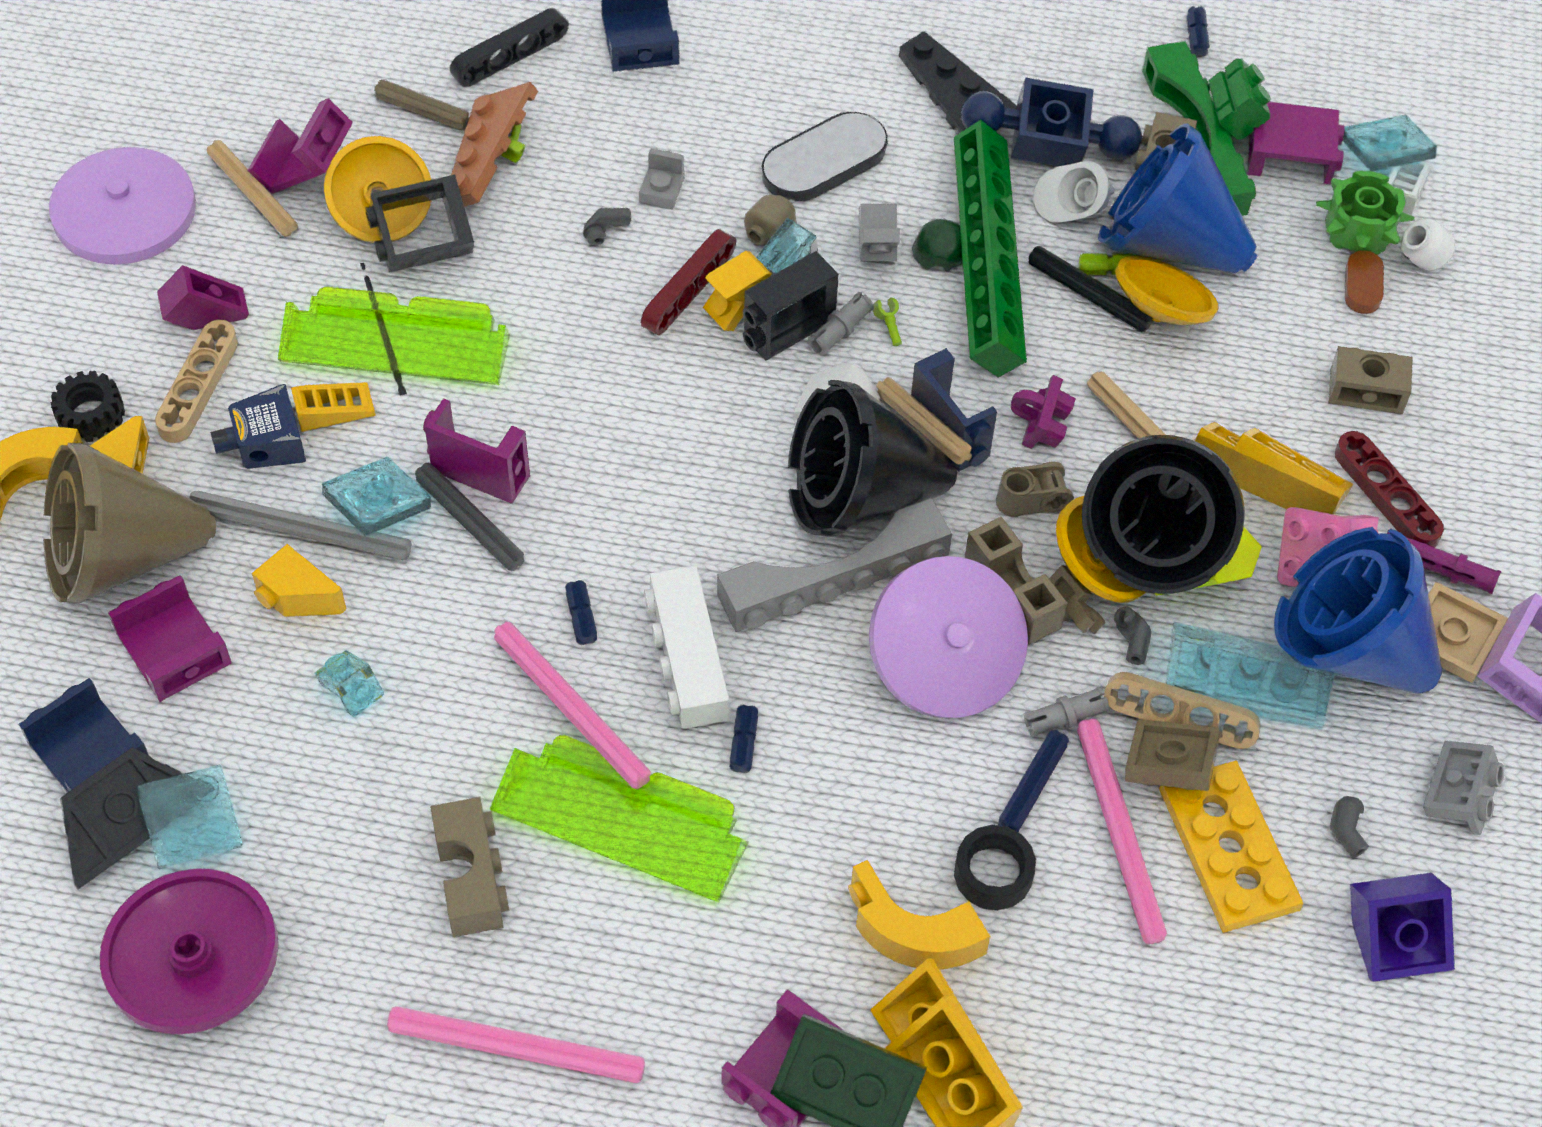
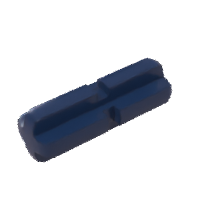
[1187,6,1210,57]
[565,580,597,645]
[729,705,758,773]

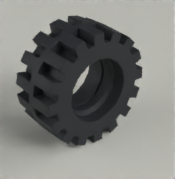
[50,371,125,442]

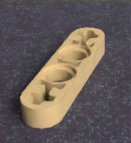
[155,320,238,443]
[1104,672,1261,749]

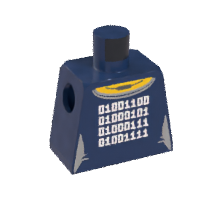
[210,384,306,469]

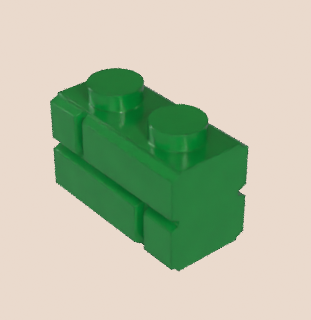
[1208,58,1271,140]

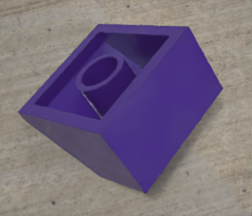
[1350,872,1455,982]

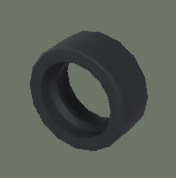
[954,825,1036,911]

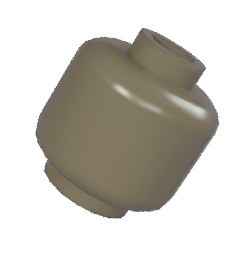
[744,195,797,248]

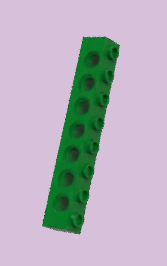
[954,120,1027,378]

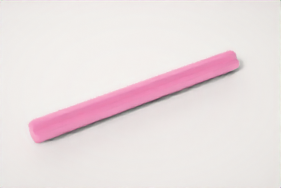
[494,622,651,789]
[1077,718,1167,944]
[387,1006,645,1083]

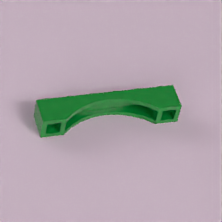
[1142,41,1256,216]

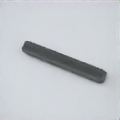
[415,463,525,571]

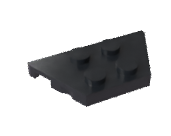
[60,747,214,890]

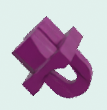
[1011,374,1076,449]

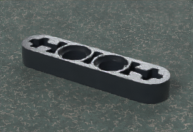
[449,8,569,87]

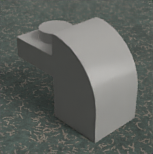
[859,204,900,261]

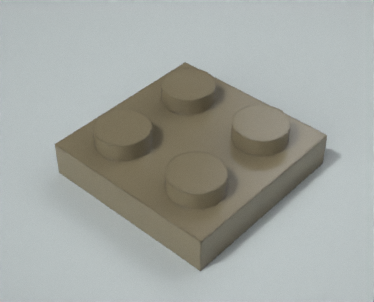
[1125,719,1220,791]

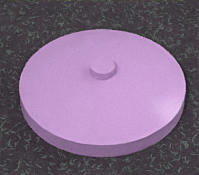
[49,147,196,264]
[869,556,1028,718]

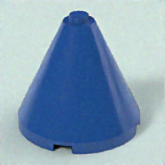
[1098,123,1257,273]
[1274,527,1442,694]

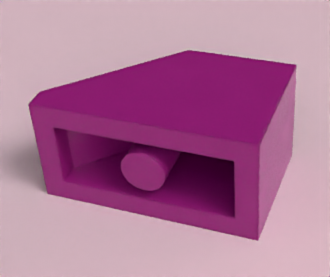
[157,265,249,330]

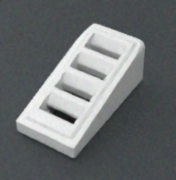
[1388,155,1432,215]

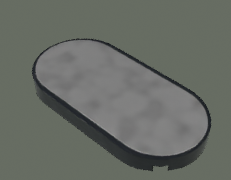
[762,112,888,201]

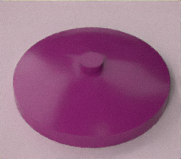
[100,869,278,1034]

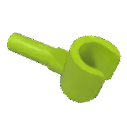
[501,125,526,164]
[873,297,902,346]

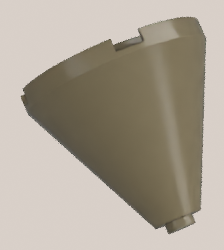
[43,443,216,603]

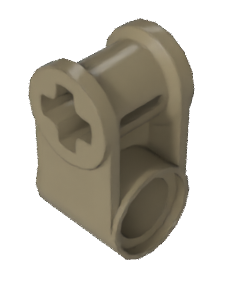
[996,462,1074,517]

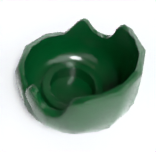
[912,219,963,272]

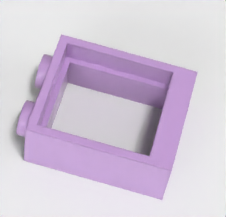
[1477,593,1542,724]

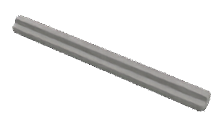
[189,491,412,560]

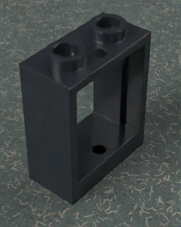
[365,175,474,272]
[743,251,839,361]

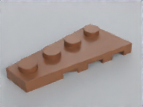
[443,82,538,207]

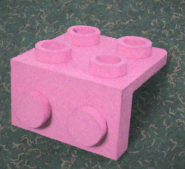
[1277,507,1379,587]

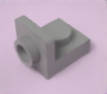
[639,148,684,209]

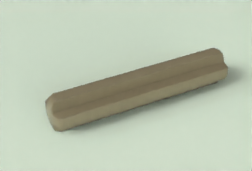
[374,79,469,130]

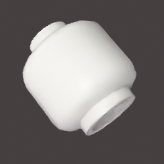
[1401,218,1455,271]

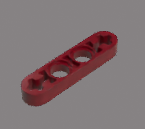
[641,229,737,336]
[1335,431,1444,547]

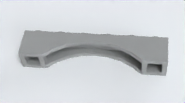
[717,498,952,632]

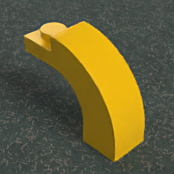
[0,427,83,520]
[848,860,991,970]

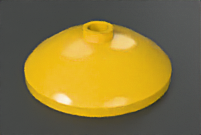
[324,136,432,243]
[1115,256,1219,325]
[1056,496,1146,603]

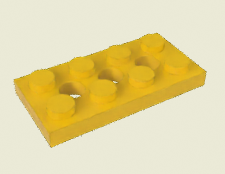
[1159,760,1304,933]

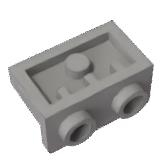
[1423,741,1504,835]

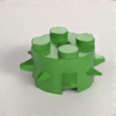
[1316,171,1415,254]

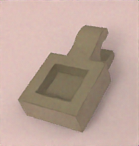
[1049,565,1106,634]

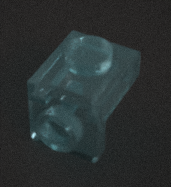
[314,650,384,717]

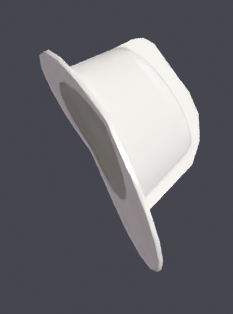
[1033,161,1115,223]

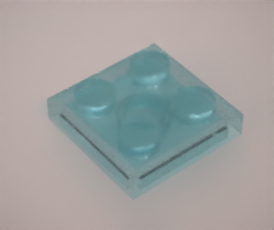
[1343,114,1437,171]
[322,456,431,536]
[137,764,243,869]

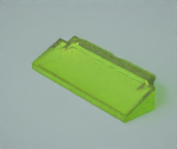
[278,286,510,385]
[489,735,749,903]

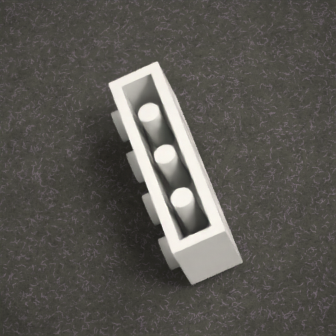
[644,565,730,729]

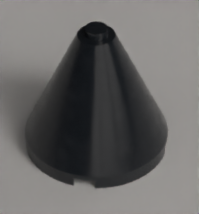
[788,380,957,537]
[1082,435,1245,594]

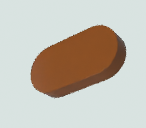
[1345,250,1384,314]

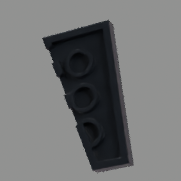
[899,31,1017,133]

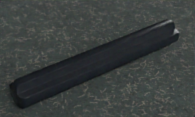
[1028,246,1153,332]

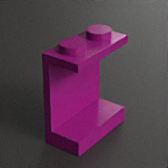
[247,98,353,194]
[1247,102,1344,185]
[423,398,530,504]
[108,575,232,702]
[721,989,844,1127]

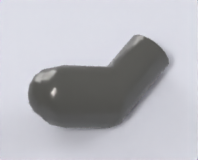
[583,208,631,246]
[1114,606,1152,665]
[1330,796,1369,858]

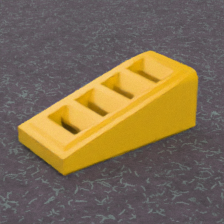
[291,382,376,432]

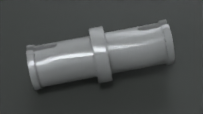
[808,292,874,356]
[1024,687,1109,737]

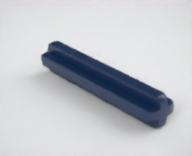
[998,730,1069,832]

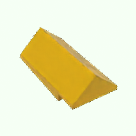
[1195,422,1354,514]
[870,958,1023,1127]

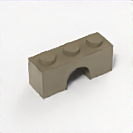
[965,516,1067,645]
[430,797,509,937]

